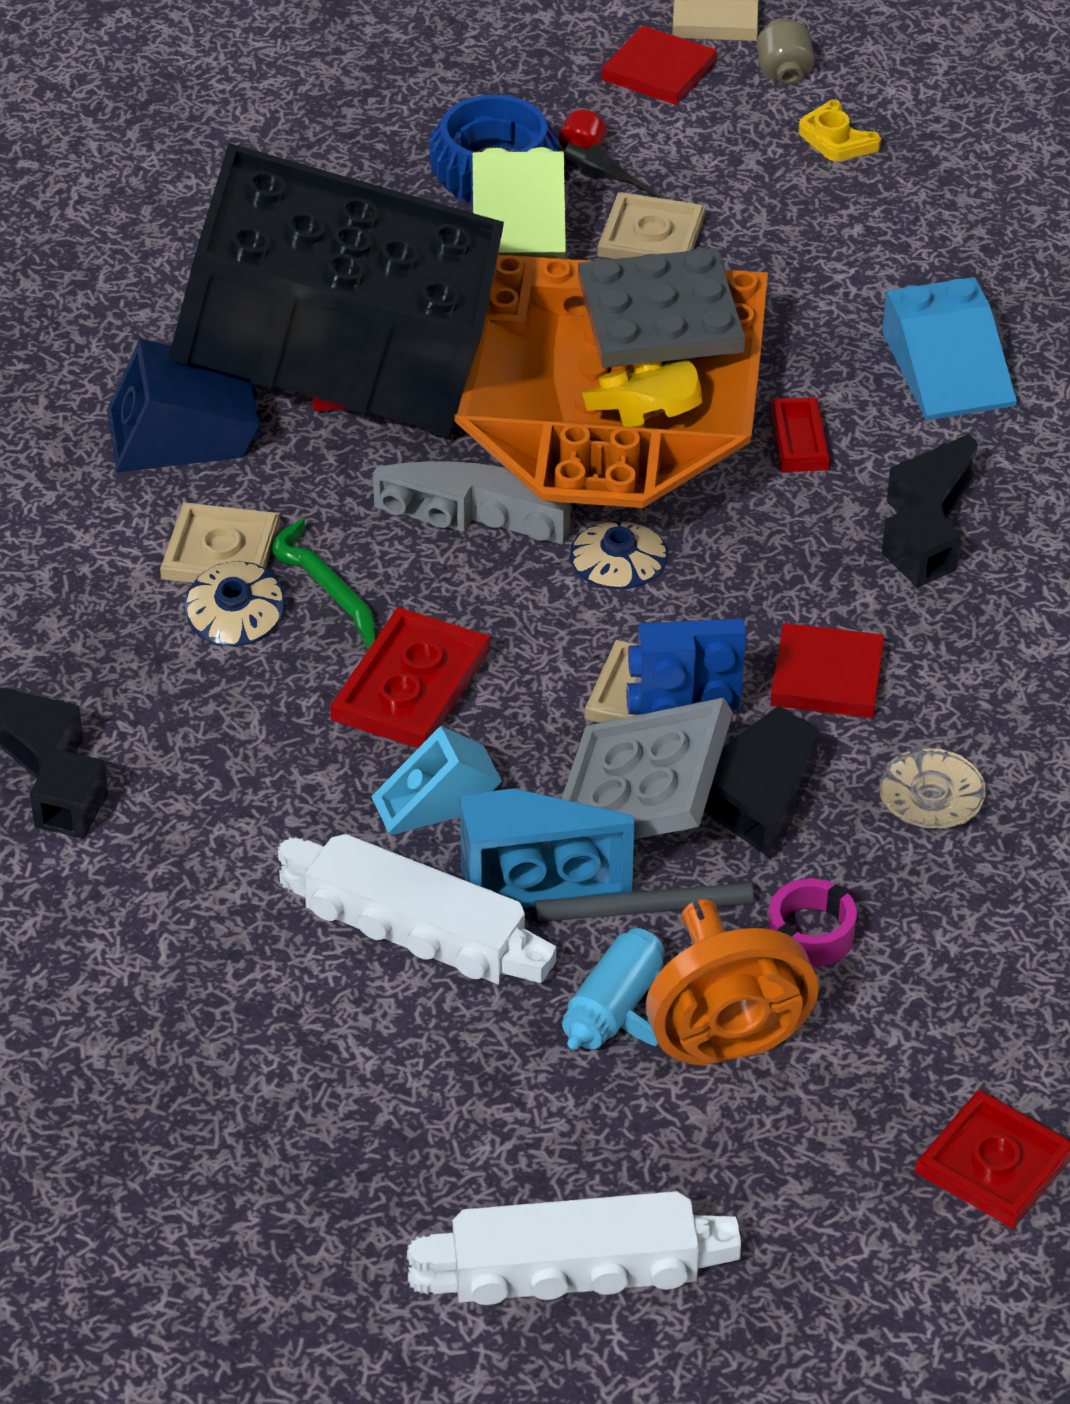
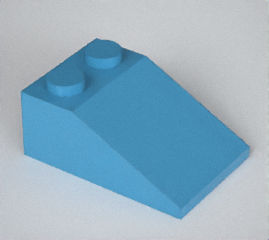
[882,277,1017,421]
[460,789,634,908]

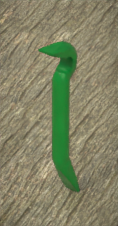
[272,518,375,650]

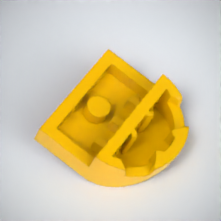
[582,360,703,427]

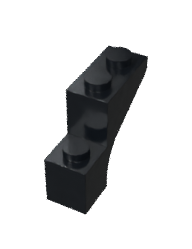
[882,434,977,588]
[0,687,108,839]

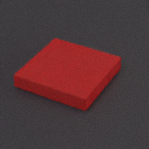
[601,25,717,105]
[770,623,884,718]
[915,1089,1070,1229]

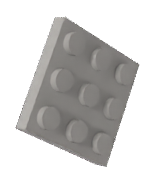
[562,698,733,840]

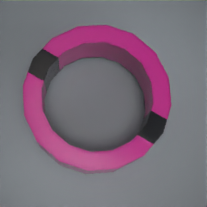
[767,878,857,967]

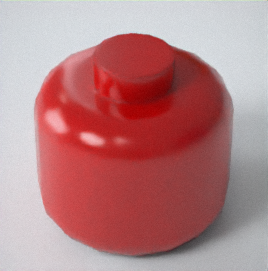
[558,109,607,151]

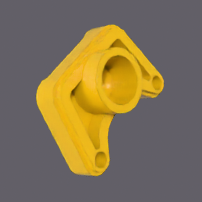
[799,100,881,161]

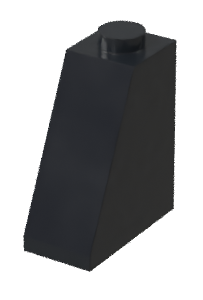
[704,705,819,859]

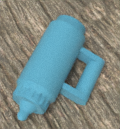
[562,928,665,1050]

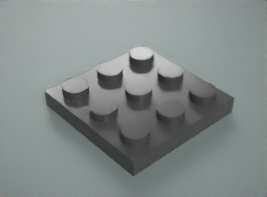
[578,248,745,368]

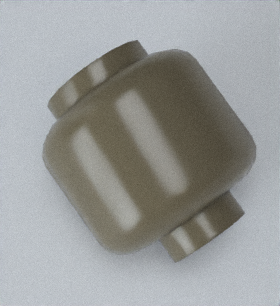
[756,19,815,85]

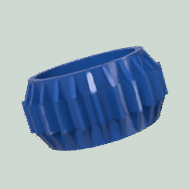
[429,95,559,204]

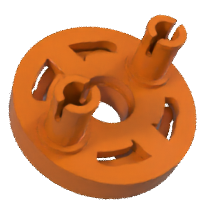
[646,899,819,1066]

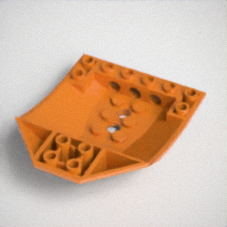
[454,255,768,508]

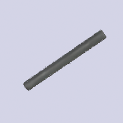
[535,882,754,922]

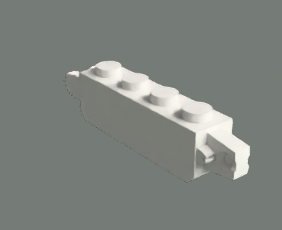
[278,834,556,985]
[407,1191,741,1305]

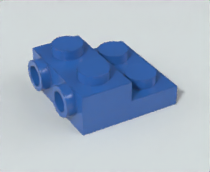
[626,619,746,715]

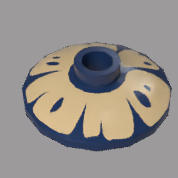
[570,521,667,589]
[184,561,286,647]

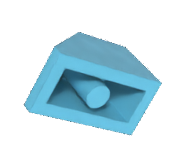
[371,726,502,835]

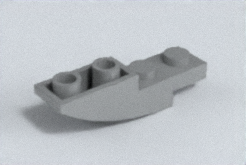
[373,461,571,545]

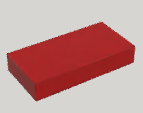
[769,397,830,473]

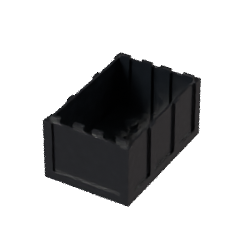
[168,143,504,438]

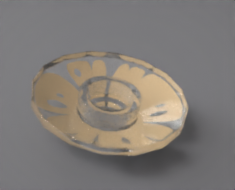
[879,748,986,829]

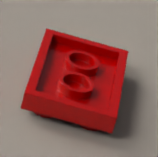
[330,607,490,748]

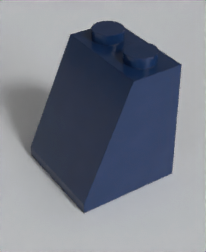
[107,338,262,472]

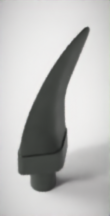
[564,142,662,198]

